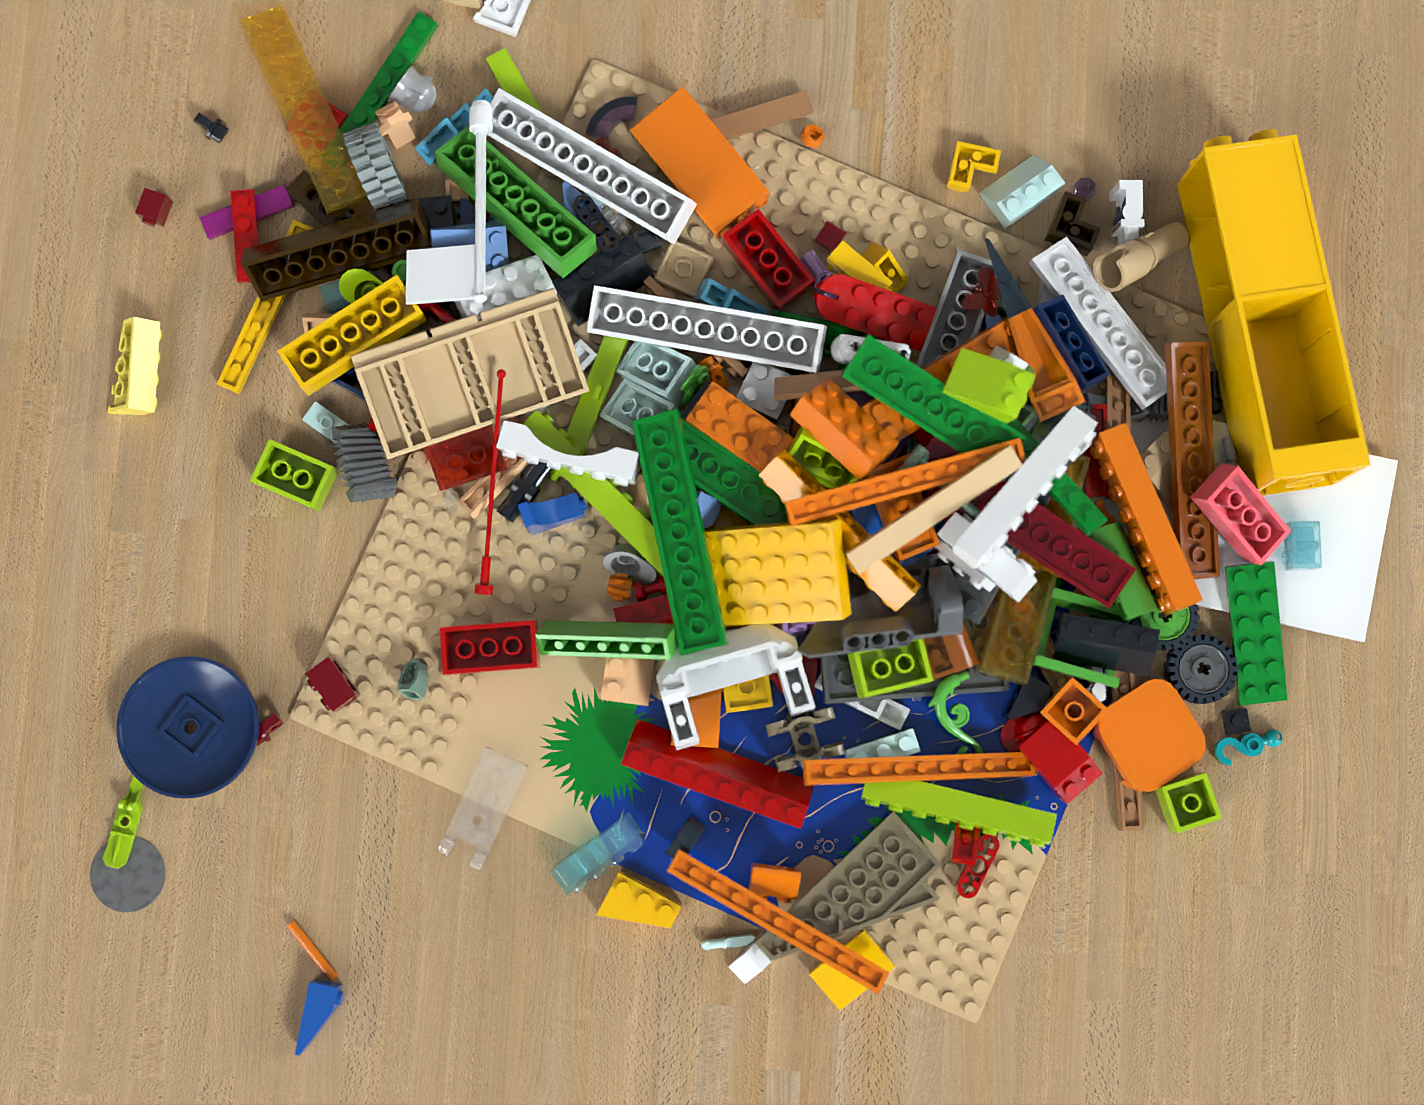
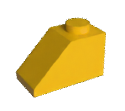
[861,242,909,293]

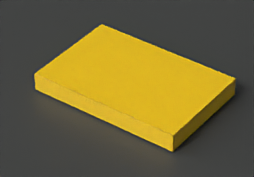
[809,929,895,1010]

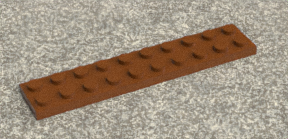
[1165,341,1220,580]

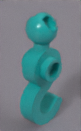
[1213,729,1283,766]

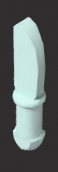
[701,934,755,950]

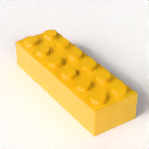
[277,275,426,396]

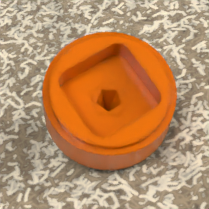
[800,125,824,148]

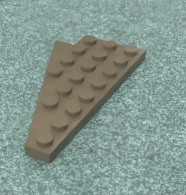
[754,811,942,961]

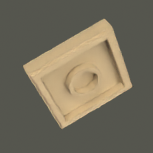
[654,241,714,299]

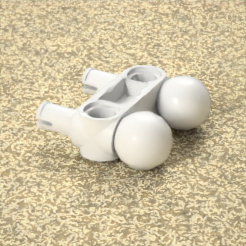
[830,334,911,364]

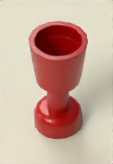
[633,576,667,602]

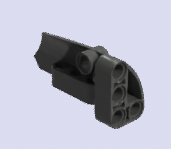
[798,564,963,658]

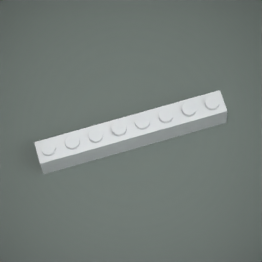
[952,406,1097,570]

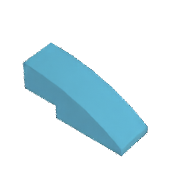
[694,278,770,315]

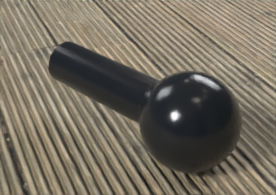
[1210,371,1223,415]

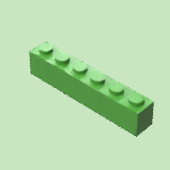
[535,620,679,660]

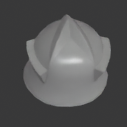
[388,66,436,112]

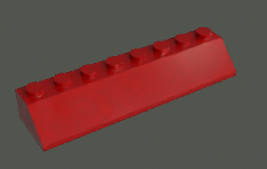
[621,719,814,829]

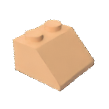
[600,657,655,706]

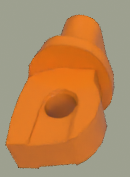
[698,355,729,389]

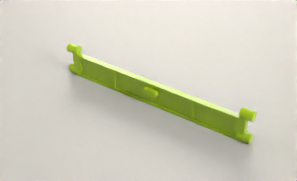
[550,335,628,489]

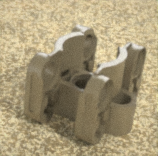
[765,707,845,772]

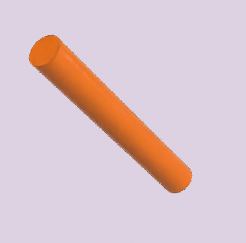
[287,920,338,982]

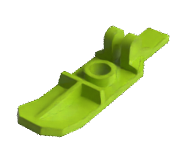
[102,775,143,869]

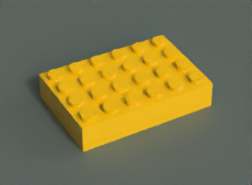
[704,518,851,626]

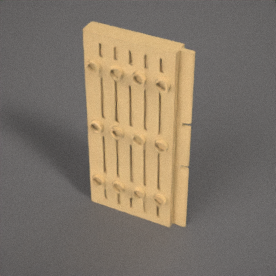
[351,288,589,459]

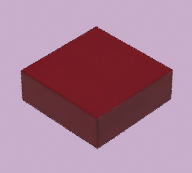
[814,221,846,253]

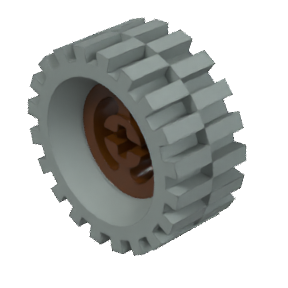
[343,121,408,211]

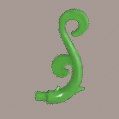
[928,670,983,754]

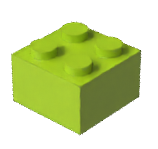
[1155,772,1222,833]

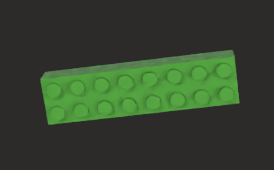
[435,126,597,278]

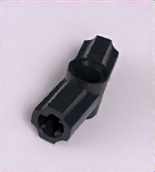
[497,462,552,523]

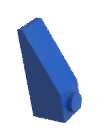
[295,979,344,1056]

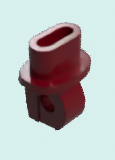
[257,713,283,746]

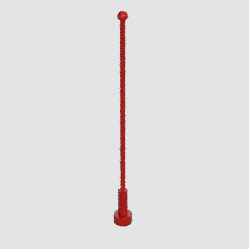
[474,369,506,595]

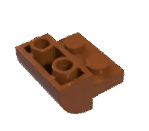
[923,620,979,680]

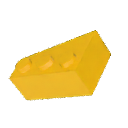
[596,870,682,928]

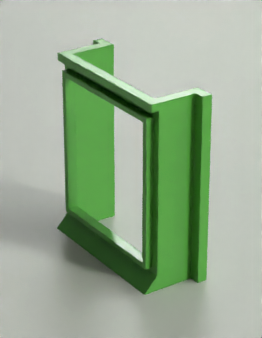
[1029,587,1132,688]

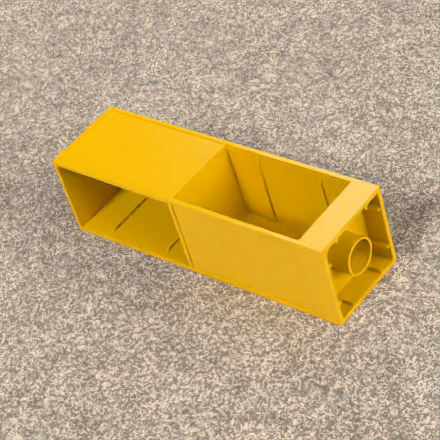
[1177,129,1371,496]

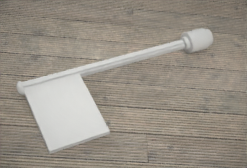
[406,100,493,305]

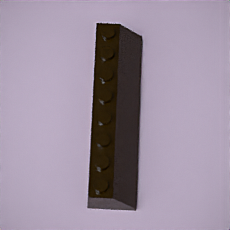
[241,199,432,301]

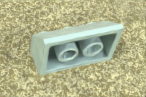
[979,155,1065,230]

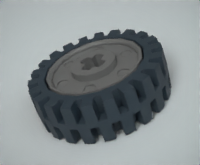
[1164,635,1238,704]

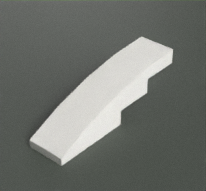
[814,673,910,731]

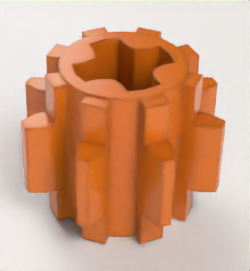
[606,572,633,602]

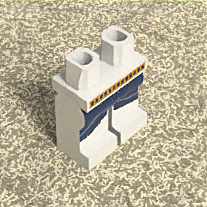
[1109,180,1145,246]

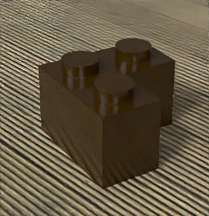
[1044,191,1101,257]

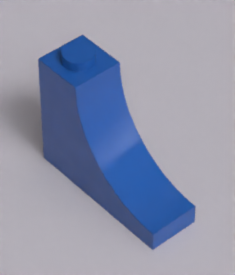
[518,492,588,536]

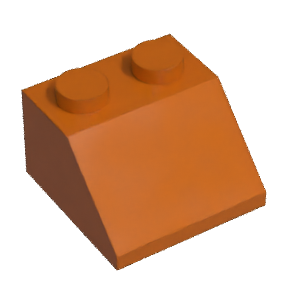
[1040,676,1109,745]
[749,863,801,903]

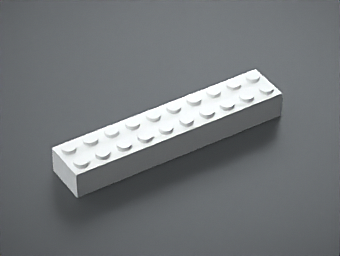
[488,88,697,244]
[587,285,827,373]

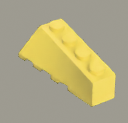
[107,317,162,415]

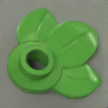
[680,364,710,406]

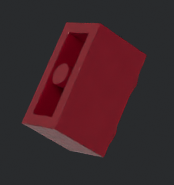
[305,657,360,712]

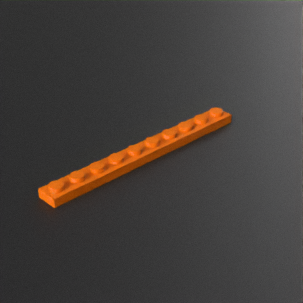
[784,438,1026,526]
[803,752,1036,786]
[667,850,890,994]

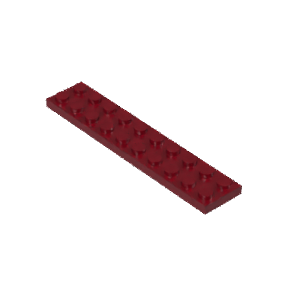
[925,436,1137,608]

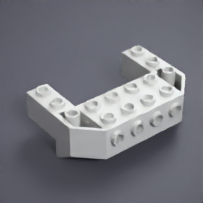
[656,624,815,750]

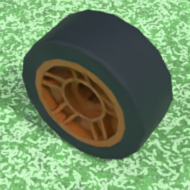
[666,816,706,858]

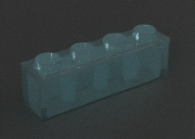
[550,812,645,895]

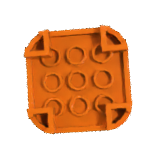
[1092,679,1206,792]

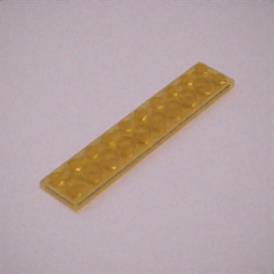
[240,5,368,214]

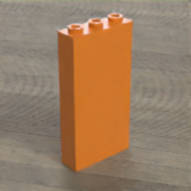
[630,86,770,240]

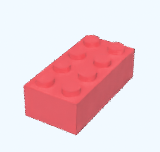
[1190,463,1291,565]

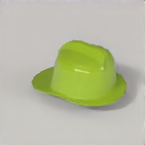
[339,268,383,304]

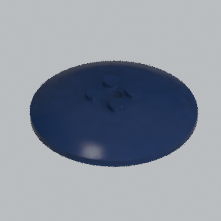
[116,656,259,799]

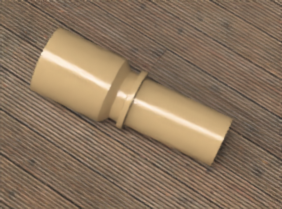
[1093,222,1189,292]

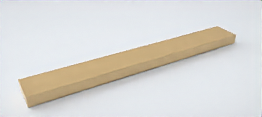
[845,444,1023,574]

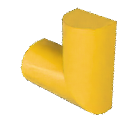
[947,141,1001,192]

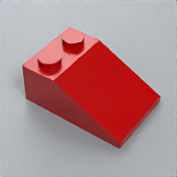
[1017,719,1103,805]

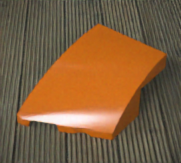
[671,689,721,748]

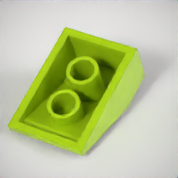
[942,348,1035,424]

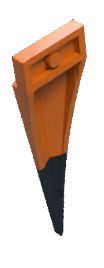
[985,238,1086,422]

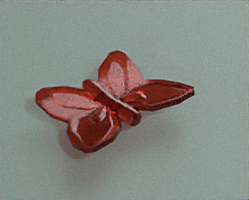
[962,266,1001,317]

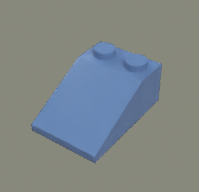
[430,221,509,272]

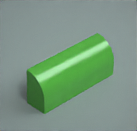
[1086,522,1159,623]

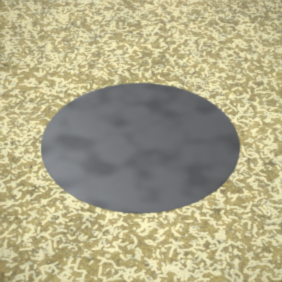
[90,837,165,912]

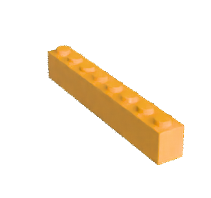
[759,450,921,612]

